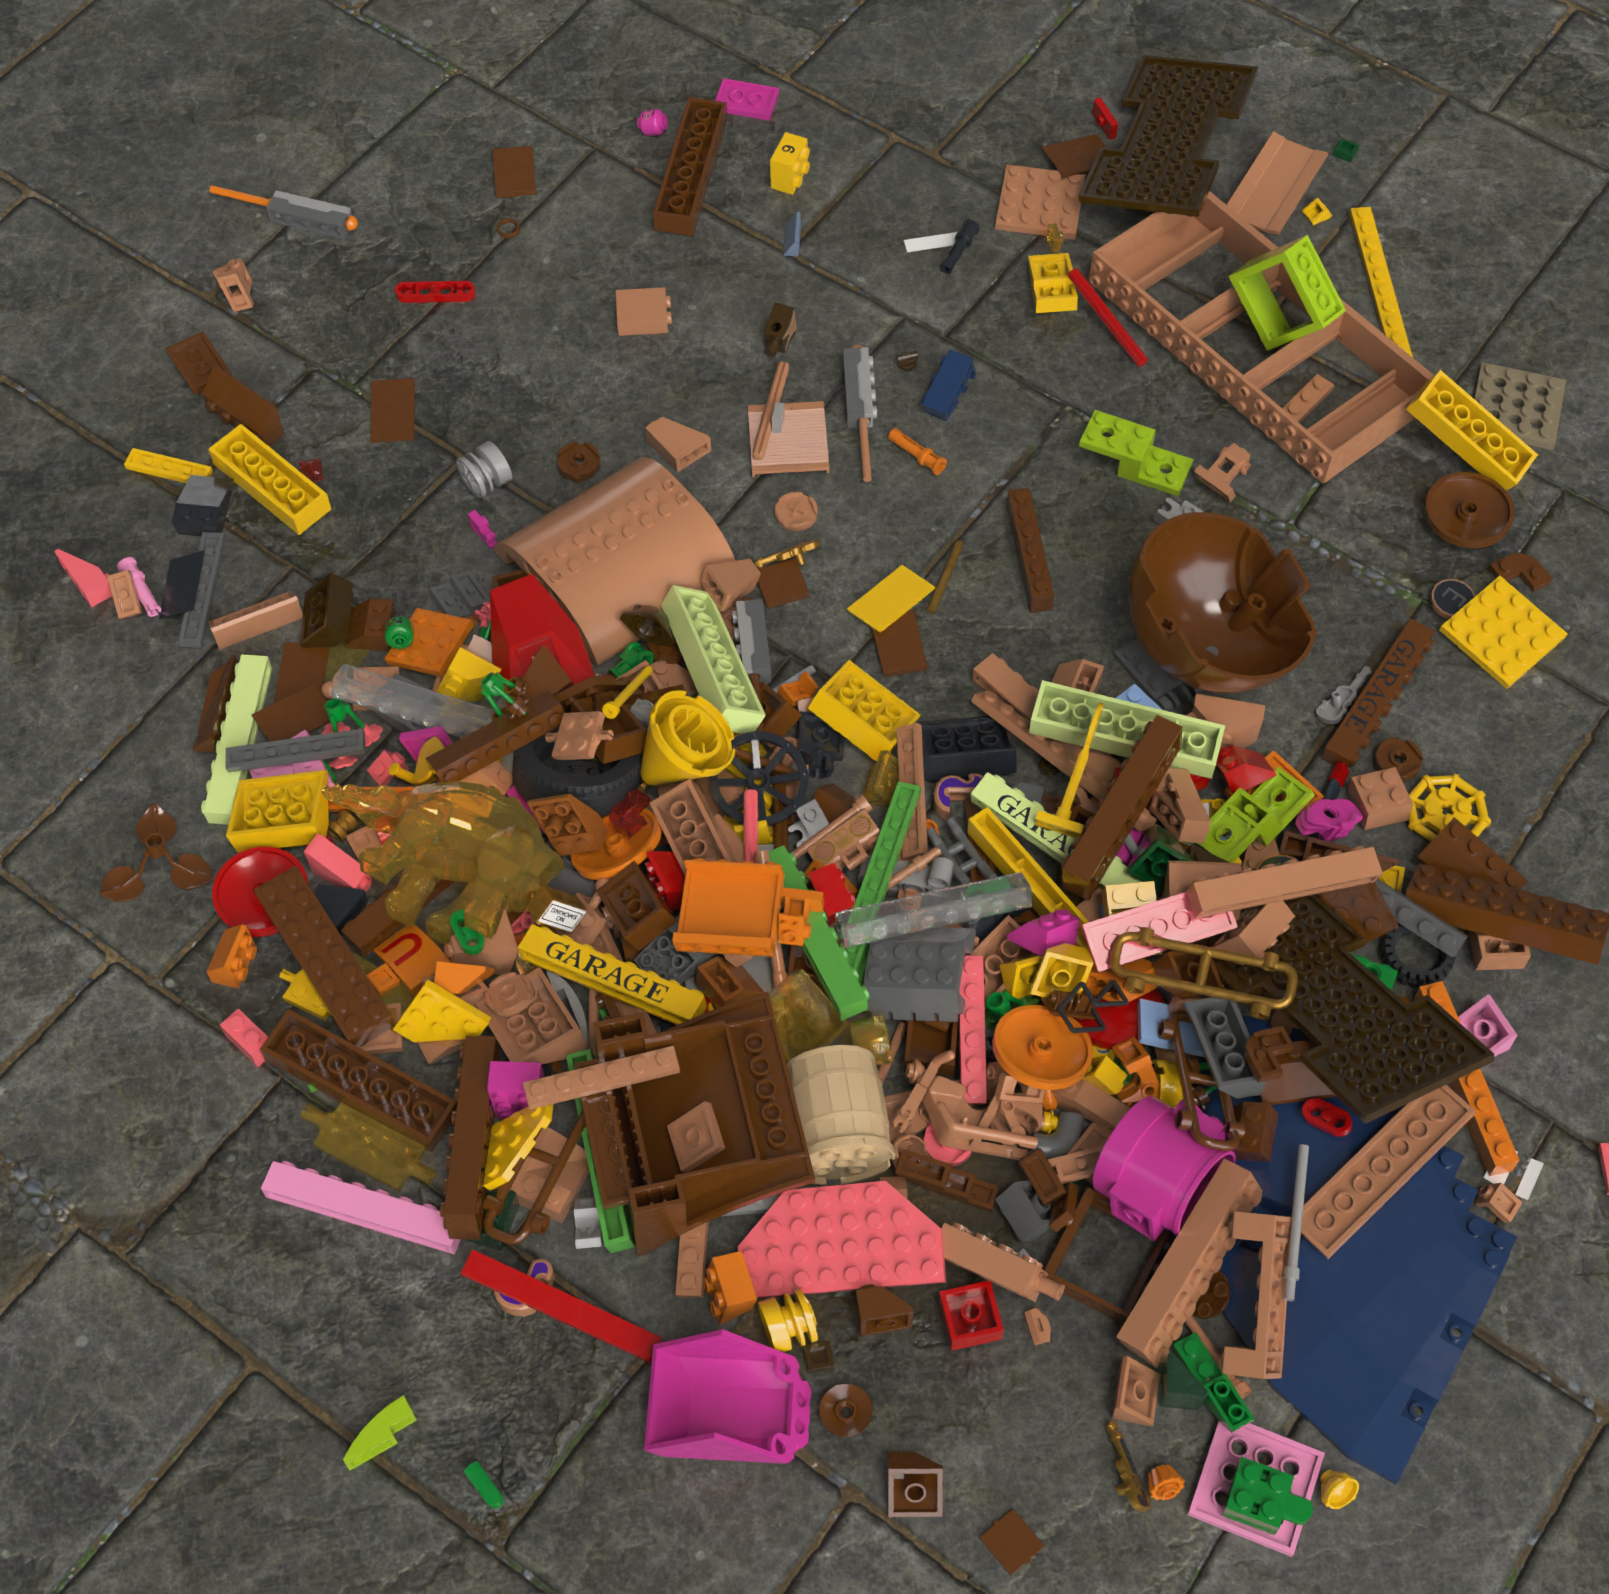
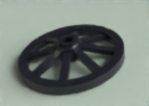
[709,731,808,827]

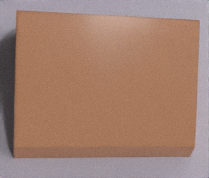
[1112,1356,1161,1426]

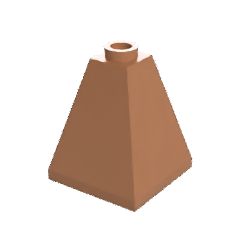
[444,909,518,975]

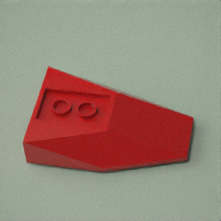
[490,574,596,707]

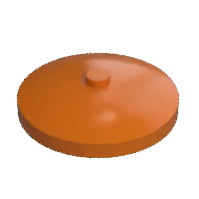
[571,807,662,880]
[992,1005,1093,1090]

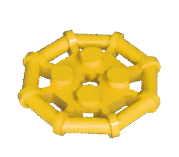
[1408,773,1491,842]

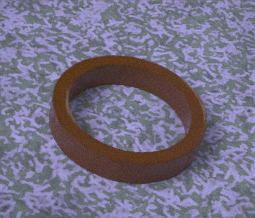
[497,218,520,238]

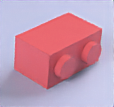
[220,1008,268,1067]

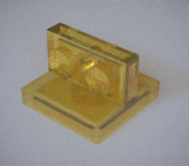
[863,750,899,809]

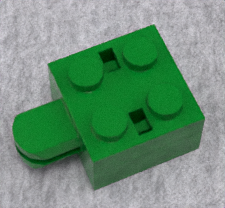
[1222,1456,1313,1536]

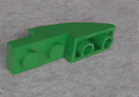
[1173,1332,1255,1433]

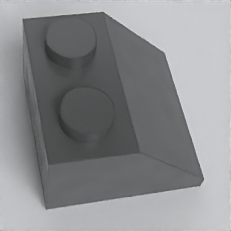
[995,1180,1054,1242]

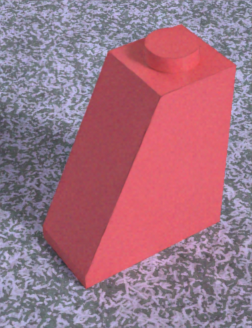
[304,834,372,893]

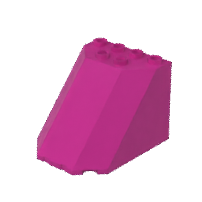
[644,1329,811,1464]

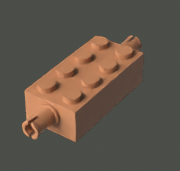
[941,1222,1065,1302]

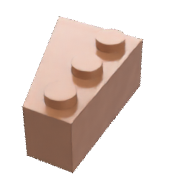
[1149,768,1211,844]

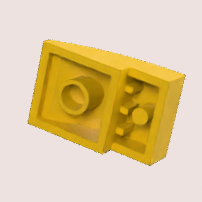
[1028,253,1078,313]

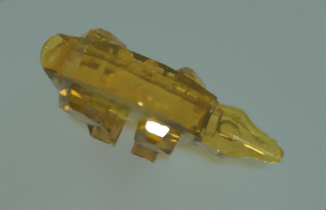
[322,781,564,946]

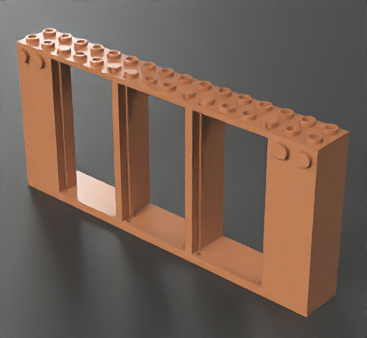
[1088,191,1433,484]

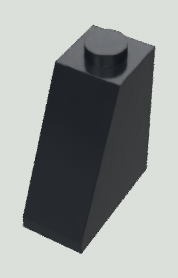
[315,884,368,936]

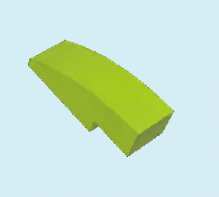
[343,1395,417,1470]

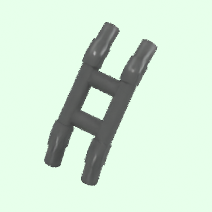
[927,816,997,891]

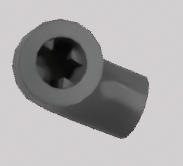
[1027,1112,1083,1159]

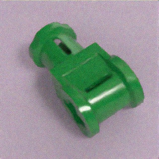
[608,642,654,679]

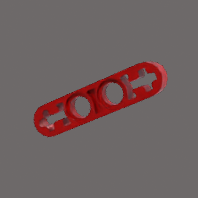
[395,281,476,303]

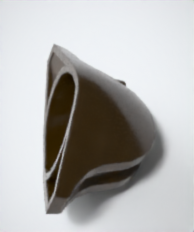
[620,605,675,646]

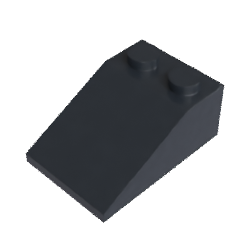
[172,475,234,536]

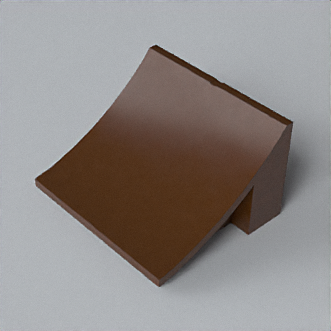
[574,992,815,1257]

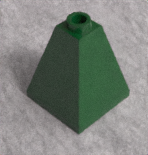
[1126,824,1194,895]

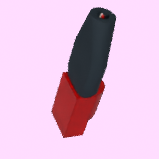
[1323,762,1350,800]

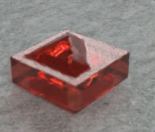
[299,459,324,482]

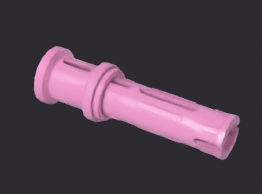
[117,557,161,617]

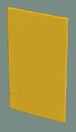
[847,565,935,633]

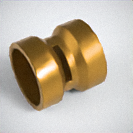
[327,810,359,843]

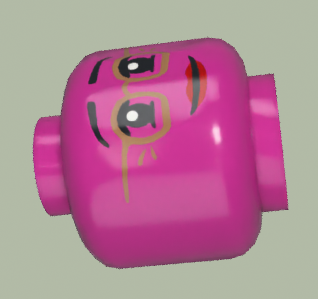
[637,109,668,136]

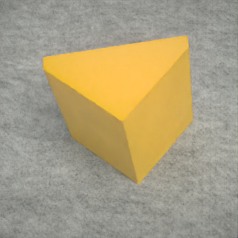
[999,954,1043,1002]

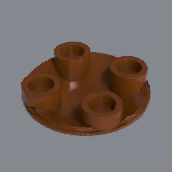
[1193,1271,1231,1319]

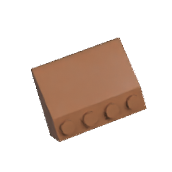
[476,967,588,1064]

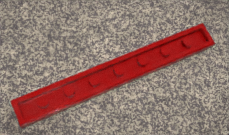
[460,1249,662,1363]

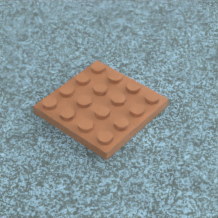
[995,165,1086,239]

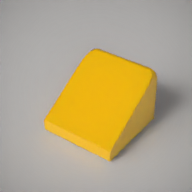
[1302,197,1332,225]

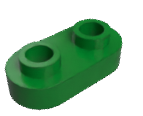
[450,910,485,955]

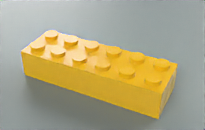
[1406,370,1538,491]
[208,424,331,535]

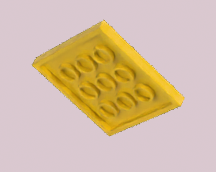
[1439,576,1568,689]

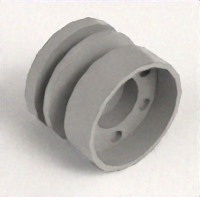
[456,441,512,498]

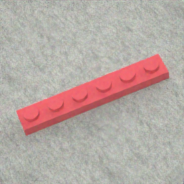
[959,956,987,1105]

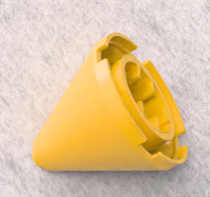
[640,691,735,786]

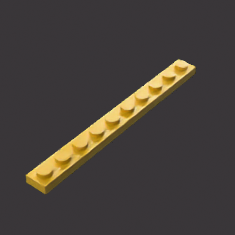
[1349,207,1413,358]

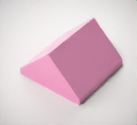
[1458,995,1518,1056]

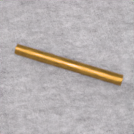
[927,540,964,615]

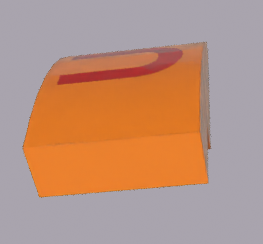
[373,922,451,997]

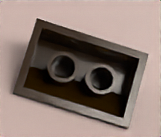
[300,572,353,648]

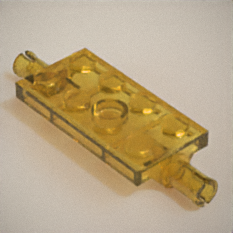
[301,1103,437,1192]

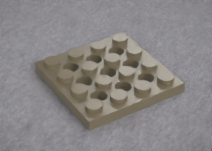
[1474,362,1566,450]

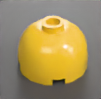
[1152,1060,1184,1108]

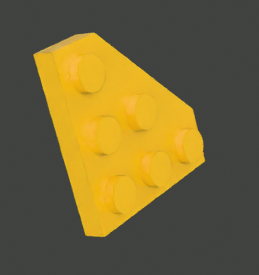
[393,979,491,1043]
[483,1104,554,1191]

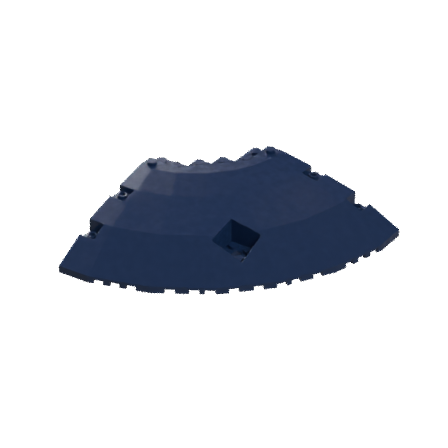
[1191,1015,1517,1485]

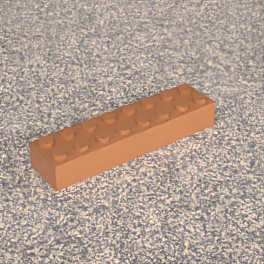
[650,779,778,968]
[1116,1159,1263,1368]

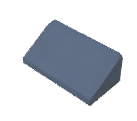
[783,212,801,256]

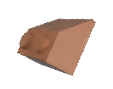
[447,760,513,818]

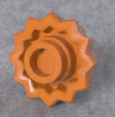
[1148,1464,1185,1500]

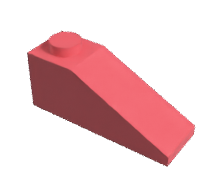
[54,549,112,607]

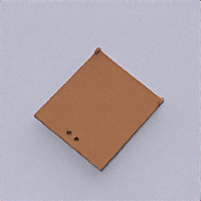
[748,401,829,477]

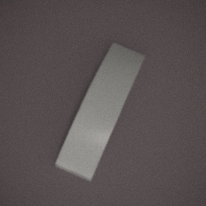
[546,971,589,1051]

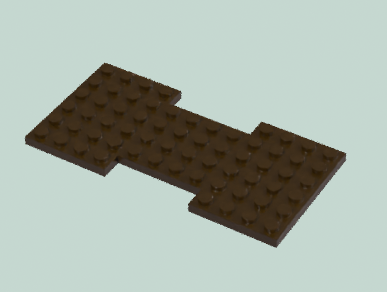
[1078,55,1258,217]
[1192,894,1495,1124]

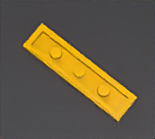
[124,448,213,483]

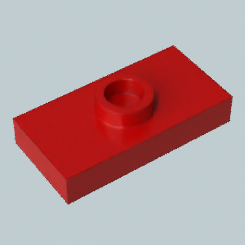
[1092,97,1118,140]

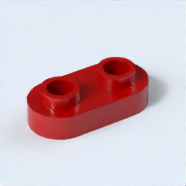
[1302,1098,1352,1137]

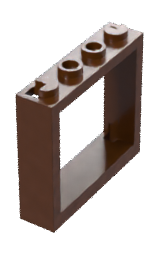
[1044,1187,1172,1325]

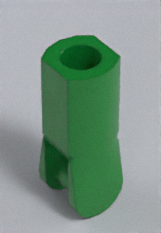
[463,1461,504,1509]

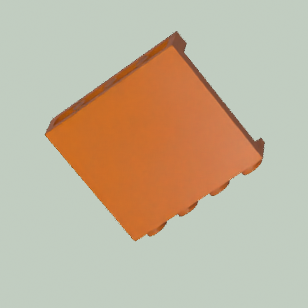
[672,858,785,957]

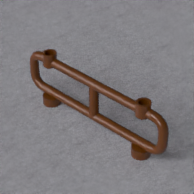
[1157,1011,1245,1151]
[483,1105,586,1245]

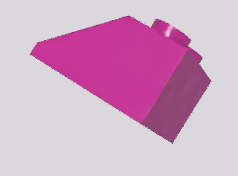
[1007,909,1080,957]

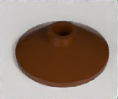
[819,1384,873,1438]

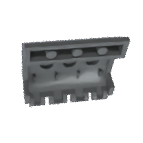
[863,927,976,1022]

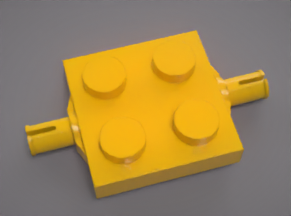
[279,969,329,1021]

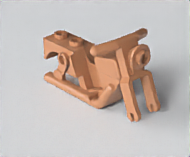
[892,1050,1045,1161]

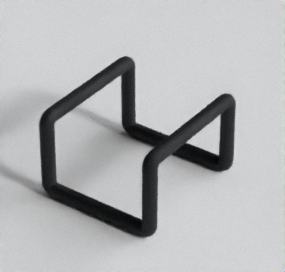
[1058,980,1128,1033]

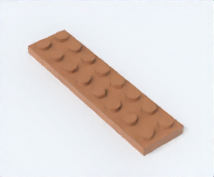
[1301,1085,1476,1259]

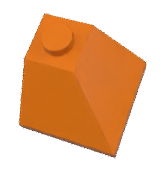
[434,961,495,995]

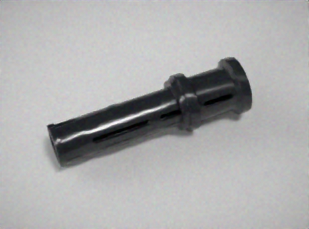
[940,219,980,274]

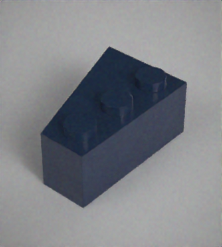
[921,349,976,421]

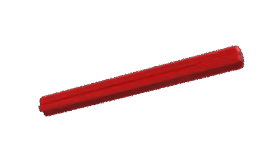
[1068,268,1148,367]

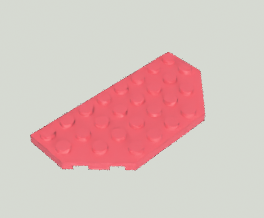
[738,1181,946,1298]

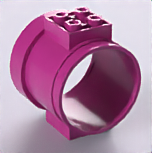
[1093,1096,1236,1242]

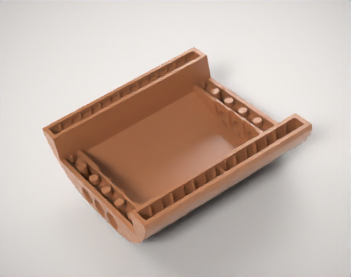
[494,457,736,666]

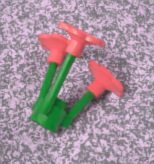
[321,698,383,769]

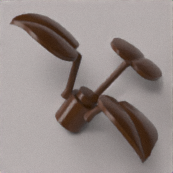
[100,803,213,902]

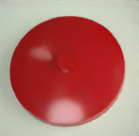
[212,847,310,937]
[1072,988,1166,1050]

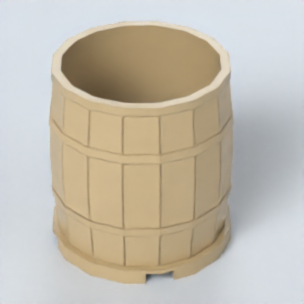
[787,1045,895,1185]

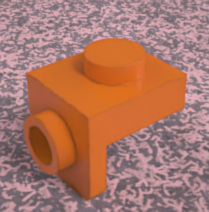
[778,672,818,706]

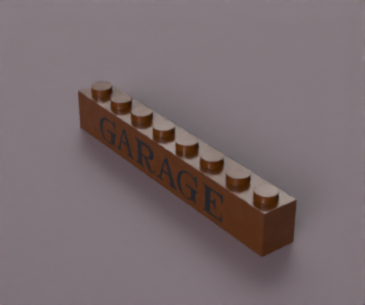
[1322,618,1435,768]

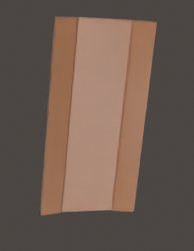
[1227,131,1328,235]

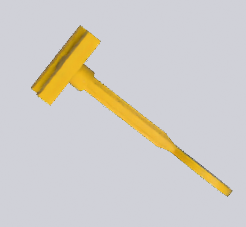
[1035,702,1104,838]

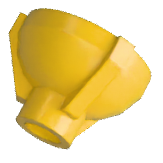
[1320,1470,1359,1509]

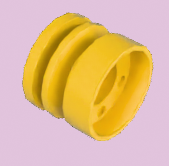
[758,1288,818,1353]

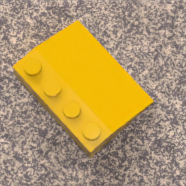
[808,660,921,764]
[226,770,329,853]

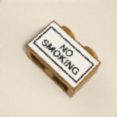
[526,885,588,933]

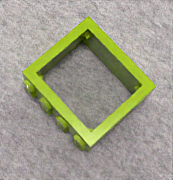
[1229,235,1346,350]

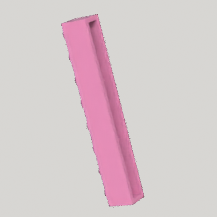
[261,1161,461,1255]

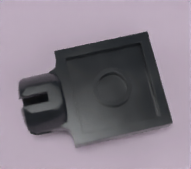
[797,711,844,779]

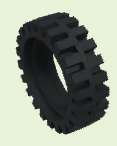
[1381,922,1457,989]

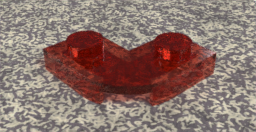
[609,789,652,838]

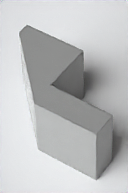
[574,1197,602,1249]

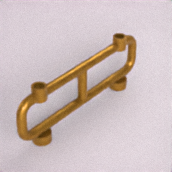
[1110,927,1298,1020]

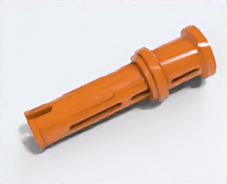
[888,428,947,475]

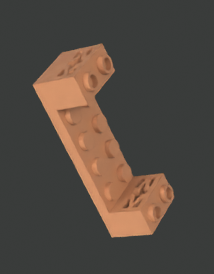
[1220,1211,1291,1379]

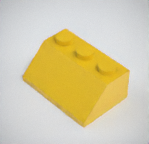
[436,647,501,707]

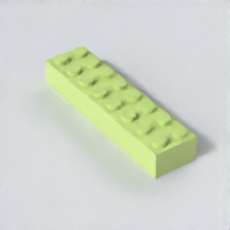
[661,585,765,734]
[1029,680,1225,779]

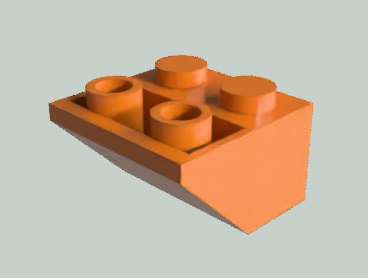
[206,925,257,989]
[704,1251,757,1325]

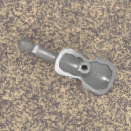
[1316,666,1372,724]

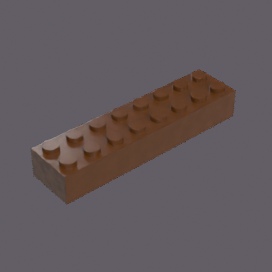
[653,97,728,236]
[1061,715,1183,901]
[1406,864,1609,965]
[254,866,395,1047]
[260,1009,457,1153]
[440,1036,500,1240]

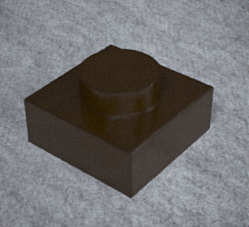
[804,1341,834,1374]

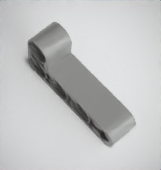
[857,855,954,900]

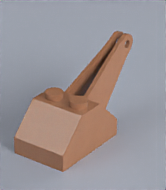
[1186,694,1265,748]

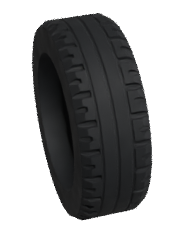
[512,711,642,817]

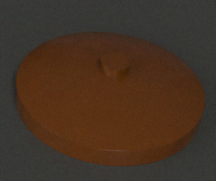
[1424,472,1515,548]

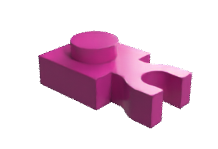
[468,510,497,549]

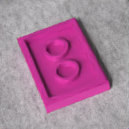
[715,78,780,121]

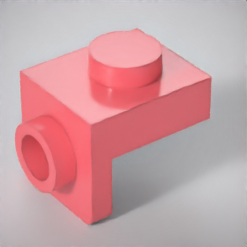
[367,750,409,787]

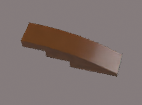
[895,1149,999,1213]

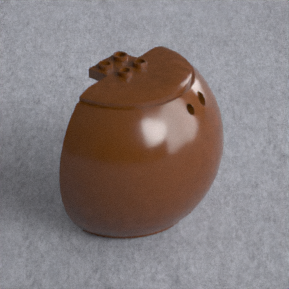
[1128,512,1317,693]

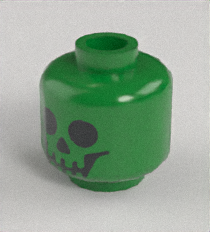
[384,616,414,650]

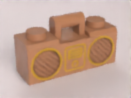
[807,809,880,871]

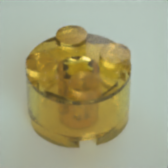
[850,1015,894,1066]

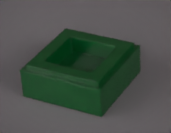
[1333,138,1360,163]

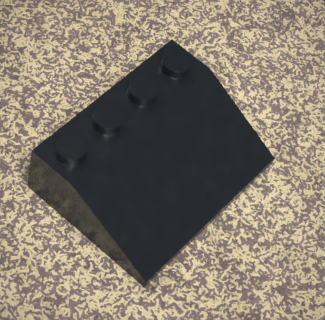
[915,716,1017,782]

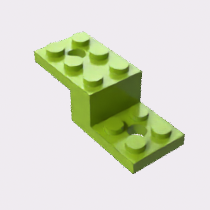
[1079,410,1194,496]
[1195,767,1315,863]

